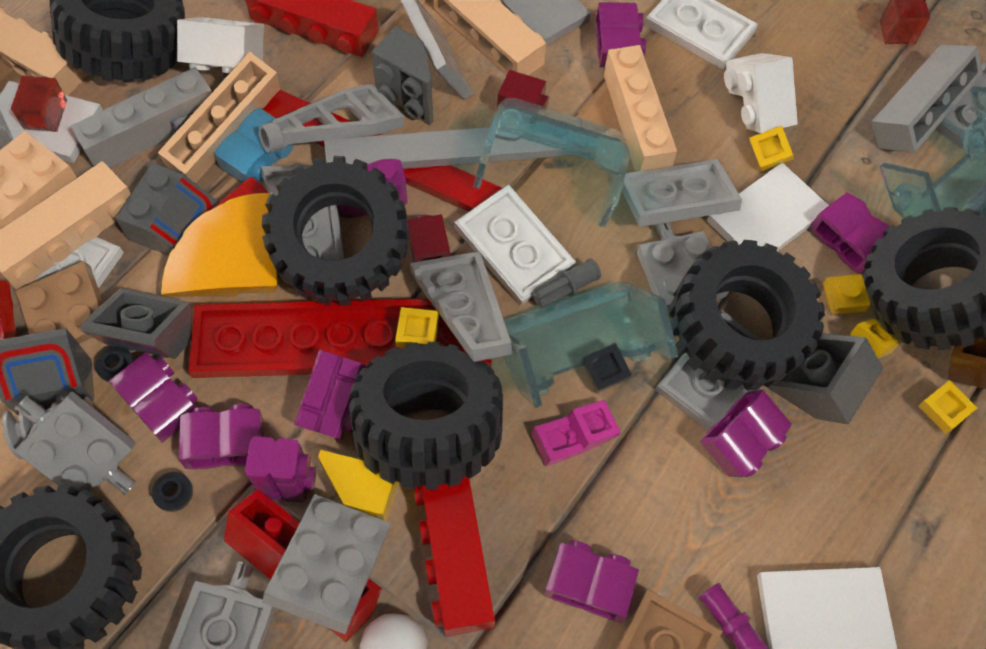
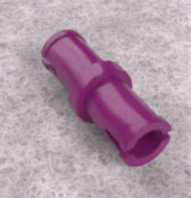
[698,583,769,649]

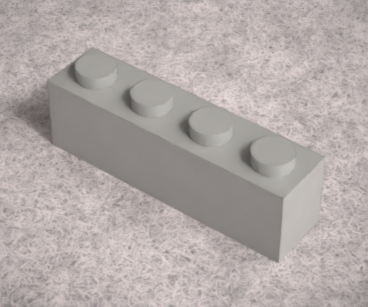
[872,45,982,153]
[70,67,212,168]

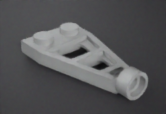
[259,83,404,153]

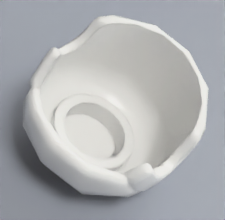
[359,613,428,649]

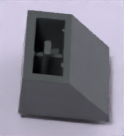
[372,26,433,125]

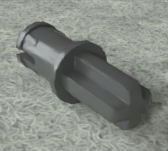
[532,259,601,307]

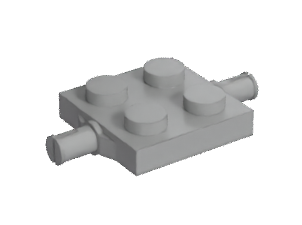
[636,222,729,313]
[14,391,136,495]
[169,562,276,649]

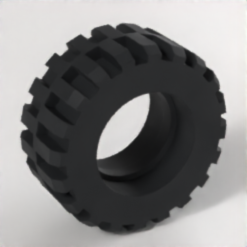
[49,0,185,82]
[261,156,409,306]
[863,207,986,350]
[669,240,825,391]
[349,342,503,490]
[0,485,142,649]

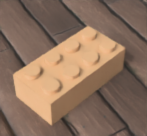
[0,131,77,229]

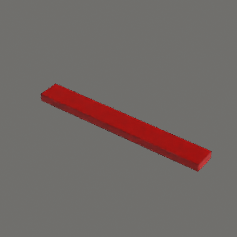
[262,90,503,212]

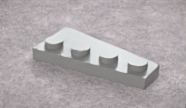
[261,165,344,261]
[410,251,512,362]

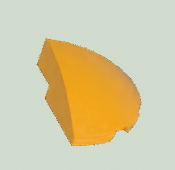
[161,193,277,297]

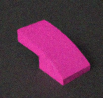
[531,400,621,467]

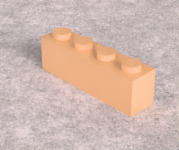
[434,0,546,75]
[0,7,88,96]
[604,45,677,172]
[158,52,280,183]
[0,161,131,290]

